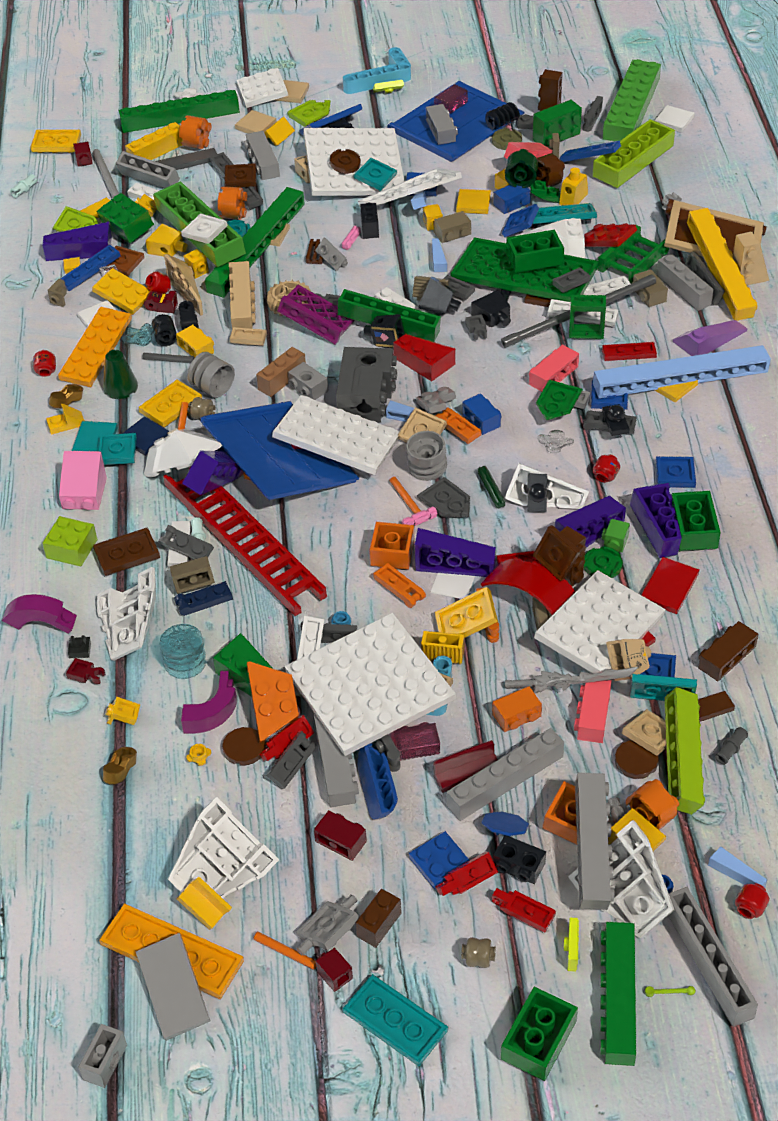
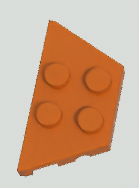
[247,662,299,743]

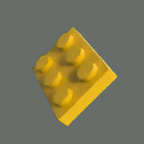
[31,130,81,153]
[92,268,150,315]
[138,380,202,427]
[435,587,498,638]

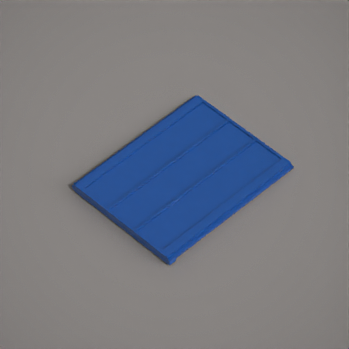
[387,81,524,162]
[200,401,359,500]

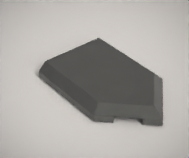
[417,477,470,517]

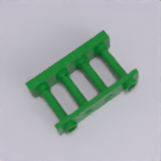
[598,225,669,284]

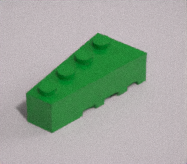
[213,633,273,697]

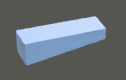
[411,190,427,210]
[432,238,447,272]
[386,400,428,422]
[708,847,767,888]

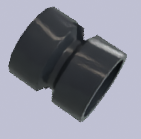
[151,314,177,347]

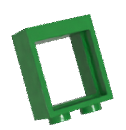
[569,295,606,339]

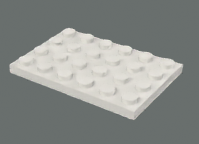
[272,395,400,475]
[534,570,666,674]

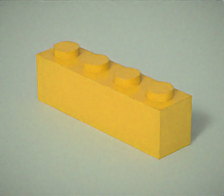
[125,122,183,160]

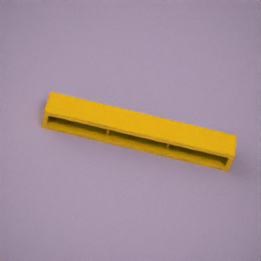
[687,208,757,321]

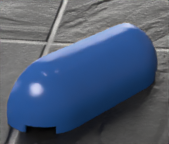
[358,743,398,820]

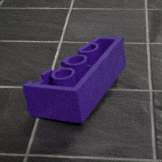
[42,222,112,261]
[182,450,244,495]
[630,483,682,558]
[555,495,626,548]
[415,528,496,577]

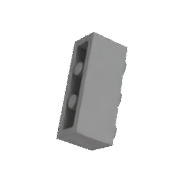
[426,104,458,145]

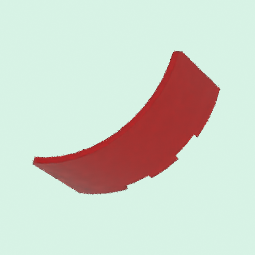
[481,559,576,615]

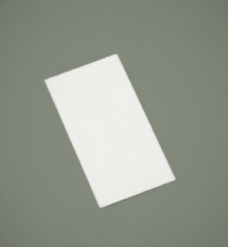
[430,573,475,599]

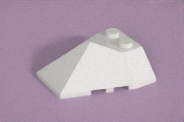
[515,218,585,258]
[144,428,222,477]
[97,567,156,661]
[168,797,279,898]
[568,820,674,938]

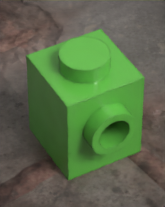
[602,519,630,553]

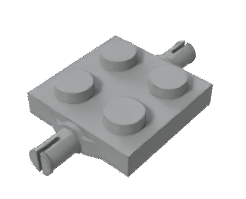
[296,894,359,956]

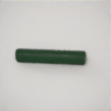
[478,466,506,509]

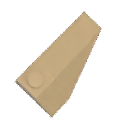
[164,254,203,316]

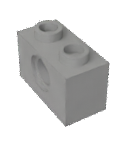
[288,362,328,400]
[78,1024,127,1088]

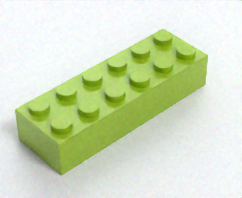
[593,119,675,188]

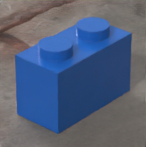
[493,185,531,214]
[462,393,502,435]

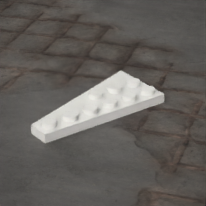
[358,168,462,207]

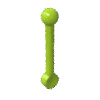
[645,986,696,997]

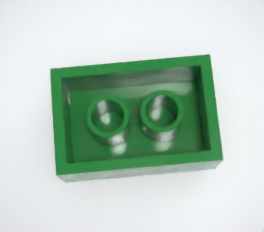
[533,99,582,146]
[96,193,154,243]
[506,229,564,273]
[672,491,721,551]
[501,986,578,1081]

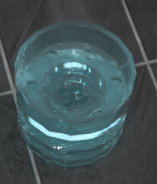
[159,624,207,679]

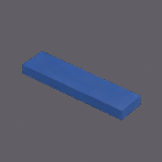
[560,141,621,162]
[60,245,121,291]

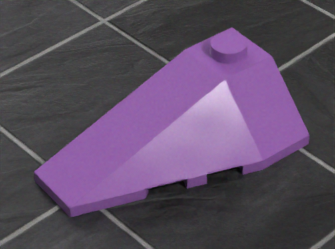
[673,320,748,356]

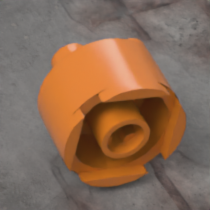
[179,115,212,149]
[218,186,247,220]
[626,779,679,830]

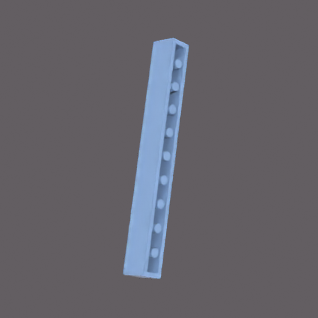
[593,345,771,399]

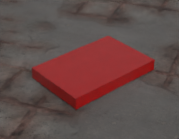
[641,557,700,614]

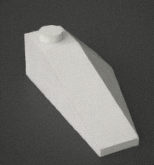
[505,463,589,509]

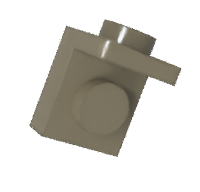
[546,133,560,158]
[48,279,67,307]

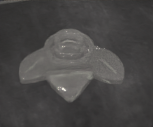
[537,430,574,453]

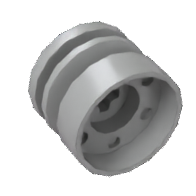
[187,352,235,398]
[406,431,447,481]

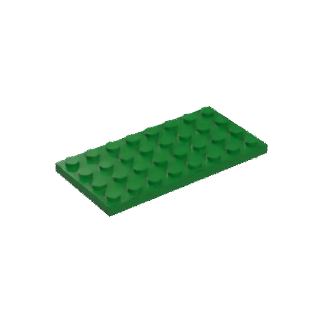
[451,237,599,302]

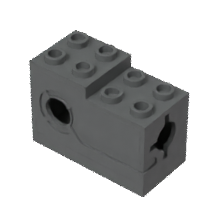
[336,347,397,423]

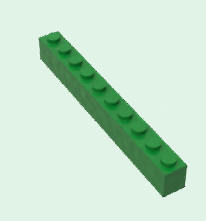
[205,187,305,298]

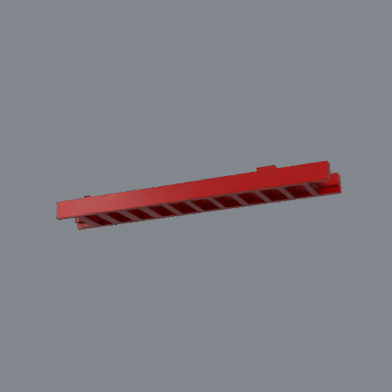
[163,466,327,616]

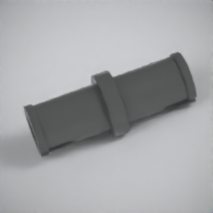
[715,727,748,765]

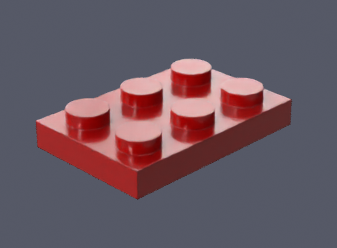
[584,223,637,247]

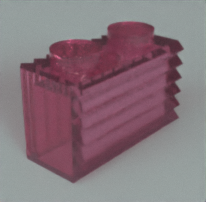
[434,84,468,114]
[393,722,440,761]

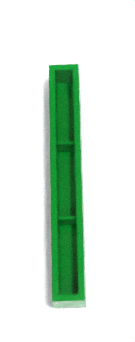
[118,90,240,133]

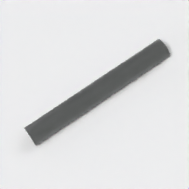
[143,352,195,363]

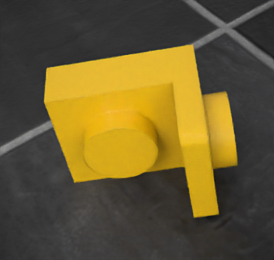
[105,697,140,725]

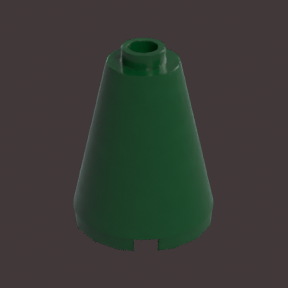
[103,350,138,399]

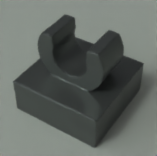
[68,635,91,659]

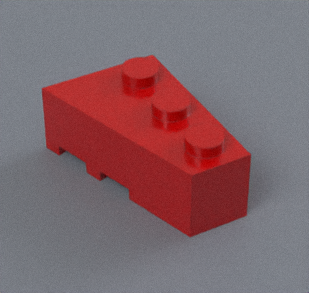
[393,334,456,382]

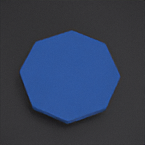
[482,811,529,836]

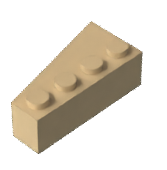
[229,261,256,329]

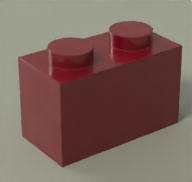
[314,810,367,861]

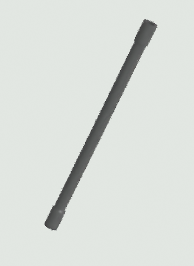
[501,274,656,348]

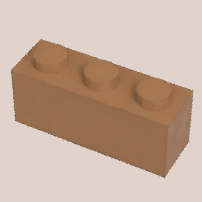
[256,347,306,397]

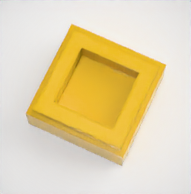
[63,257,81,274]

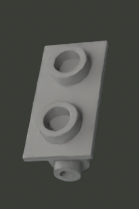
[315,237,348,271]

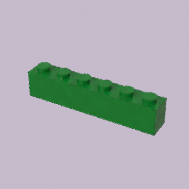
[338,289,441,342]
[600,922,636,1066]

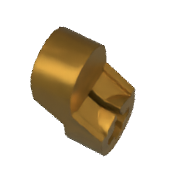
[49,384,83,408]
[103,747,137,784]

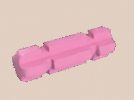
[341,225,361,250]
[402,507,438,526]

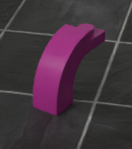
[2,594,77,634]
[181,671,237,734]

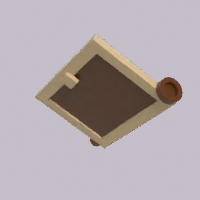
[664,198,767,256]

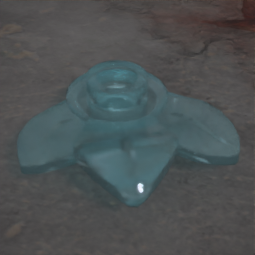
[121,323,153,346]

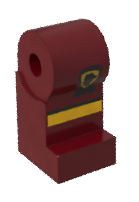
[144,290,178,313]

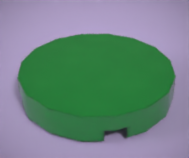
[584,546,623,578]

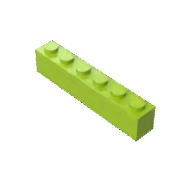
[664,687,705,815]

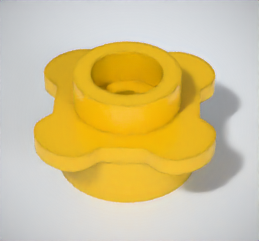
[186,744,211,766]

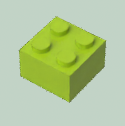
[42,516,98,567]

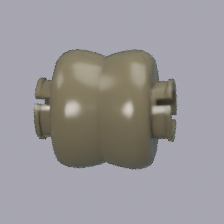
[188,397,216,419]
[461,937,496,968]

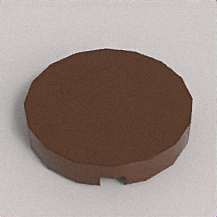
[330,149,361,174]
[222,727,265,766]
[615,740,659,779]

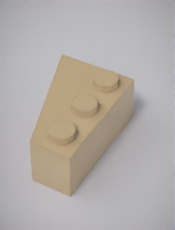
[733,232,769,285]

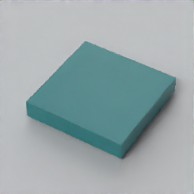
[354,158,397,191]
[98,433,137,465]

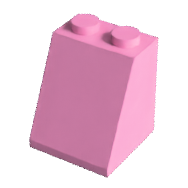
[59,451,107,510]

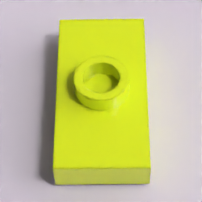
[373,80,404,93]
[564,917,579,972]

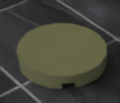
[492,128,522,150]

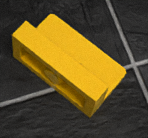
[264,116,295,146]
[176,877,232,930]

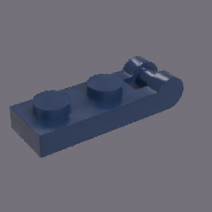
[174,581,233,616]

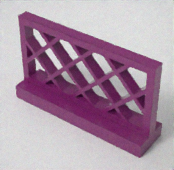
[277,284,355,345]

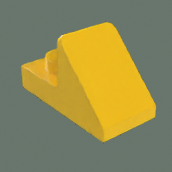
[46,404,85,435]

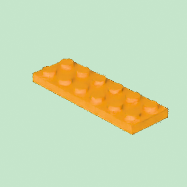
[58,307,132,387]
[99,903,244,1000]

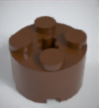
[535,153,565,187]

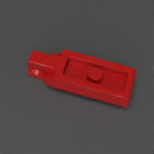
[259,715,315,761]
[435,851,498,896]
[492,888,556,933]

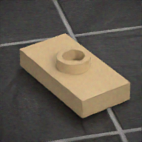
[230,327,267,346]

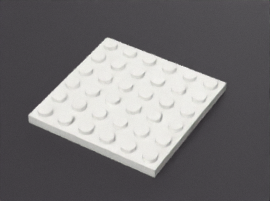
[303,128,404,196]
[285,613,456,756]

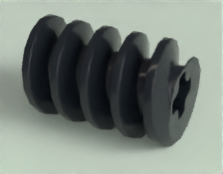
[485,102,520,130]

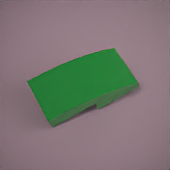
[530,180,560,203]

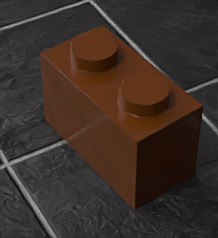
[356,888,402,948]

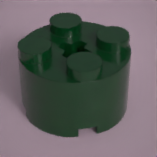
[505,149,538,188]

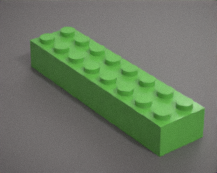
[603,59,661,141]
[153,181,246,267]

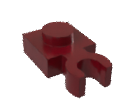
[66,658,106,684]

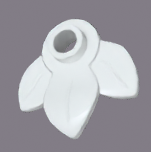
[175,88,203,99]

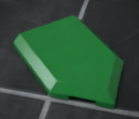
[536,380,583,420]

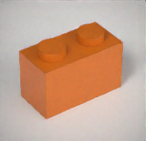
[492,686,542,732]

